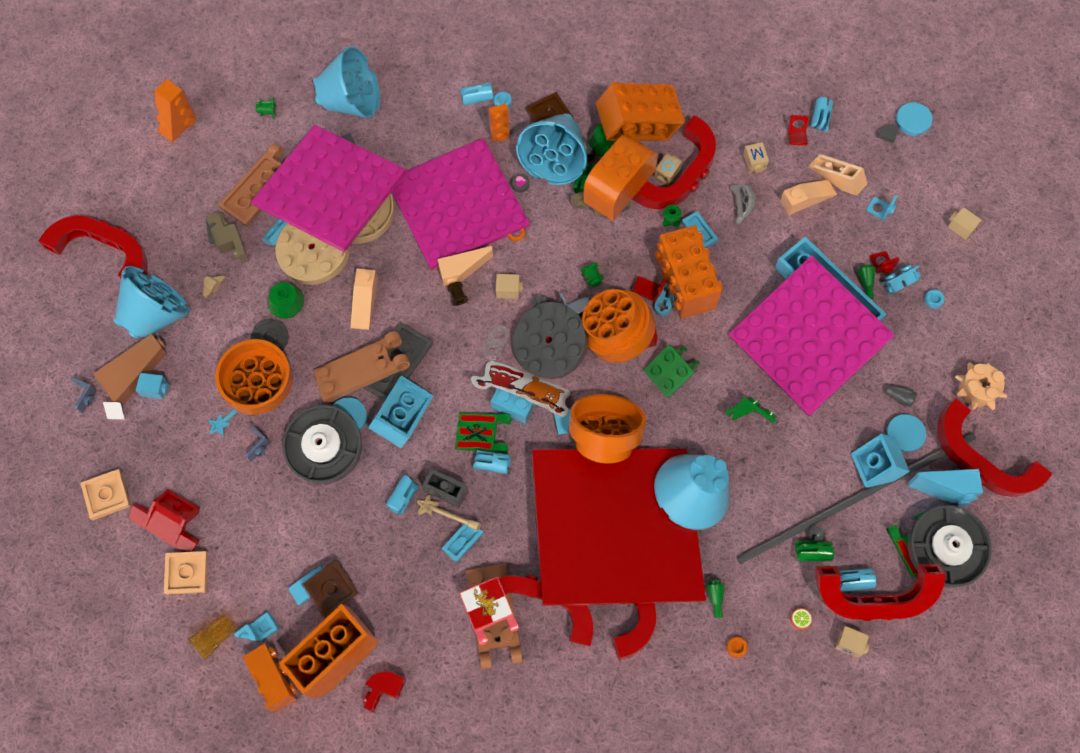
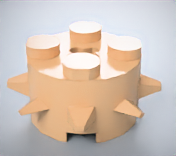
[955,362,1007,410]

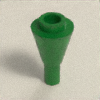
[857,264,876,299]
[705,579,725,618]

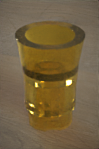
[188,614,236,660]

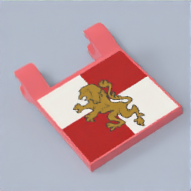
[459,577,519,645]

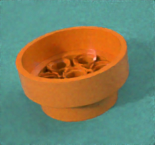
[582,289,656,363]
[215,339,293,415]
[569,394,646,463]

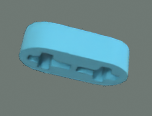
[654,283,675,316]

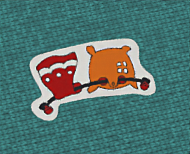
[471,362,570,417]

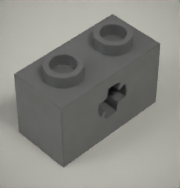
[422,468,468,508]

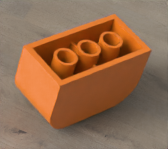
[584,134,658,221]
[278,604,378,698]

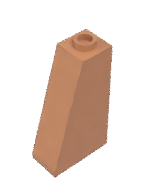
[93,334,167,407]

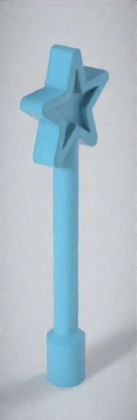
[208,384,260,436]

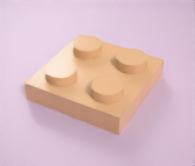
[81,469,131,520]
[164,551,208,595]

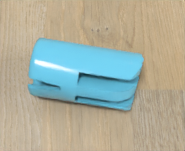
[460,82,494,106]
[811,97,833,132]
[473,450,511,474]
[386,475,419,515]
[839,568,876,592]

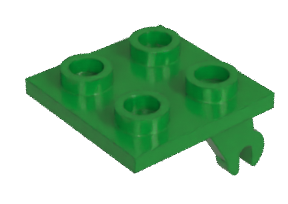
[643,344,700,398]
[726,397,778,425]

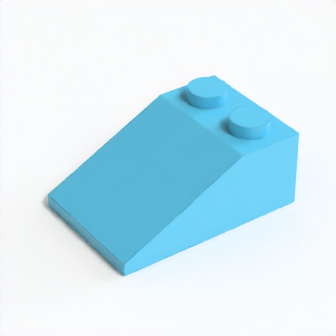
[368,376,433,448]
[908,469,983,506]

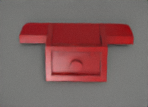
[129,489,200,552]

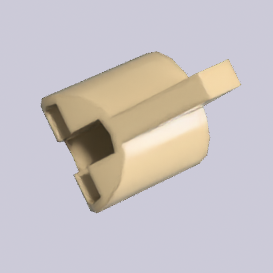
[203,275,226,298]

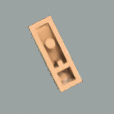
[809,154,868,196]
[780,180,837,215]
[437,246,493,286]
[351,269,378,330]

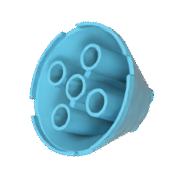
[313,46,380,118]
[516,114,587,185]
[113,266,191,339]
[654,454,731,530]

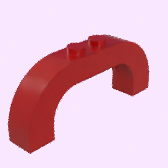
[632,115,716,209]
[38,216,148,279]
[937,398,1053,497]
[815,564,946,621]
[498,574,594,646]
[613,603,656,661]

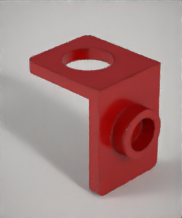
[788,115,808,146]
[870,251,900,274]
[632,276,667,302]

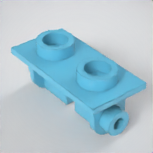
[880,264,921,294]

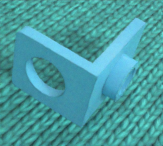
[866,195,898,220]

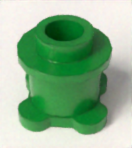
[256,97,276,118]
[662,205,682,227]
[581,262,604,287]

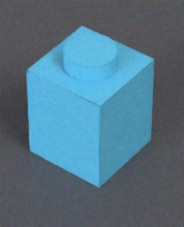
[136,373,169,399]

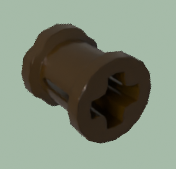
[447,282,468,306]

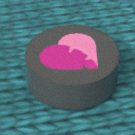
[512,174,530,192]

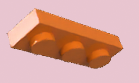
[488,103,510,142]

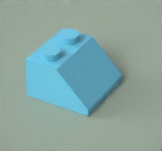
[491,388,536,424]
[851,434,910,488]

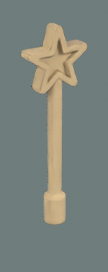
[416,495,481,531]

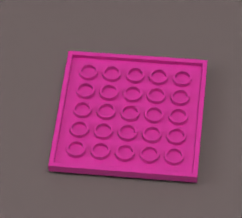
[251,125,406,253]
[391,138,530,270]
[728,255,895,416]

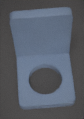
[559,293,590,315]
[71,377,97,413]
[245,425,270,462]

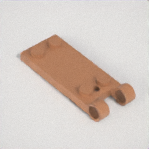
[218,143,284,227]
[313,331,410,404]
[466,563,523,670]

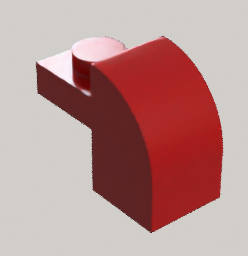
[363,671,406,713]

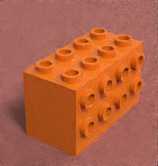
[596,82,685,141]
[655,225,723,319]

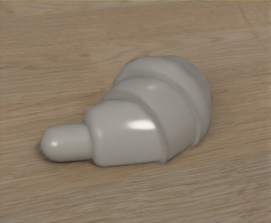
[730,184,757,225]

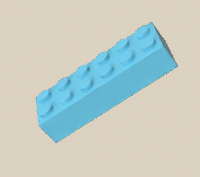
[775,237,887,322]

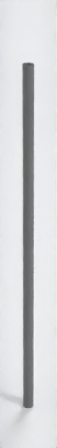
[737,432,976,564]

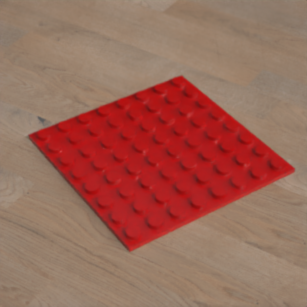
[532,449,706,606]

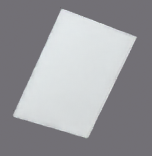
[103,402,124,419]

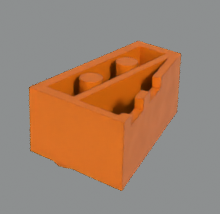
[154,79,197,143]
[243,643,298,713]

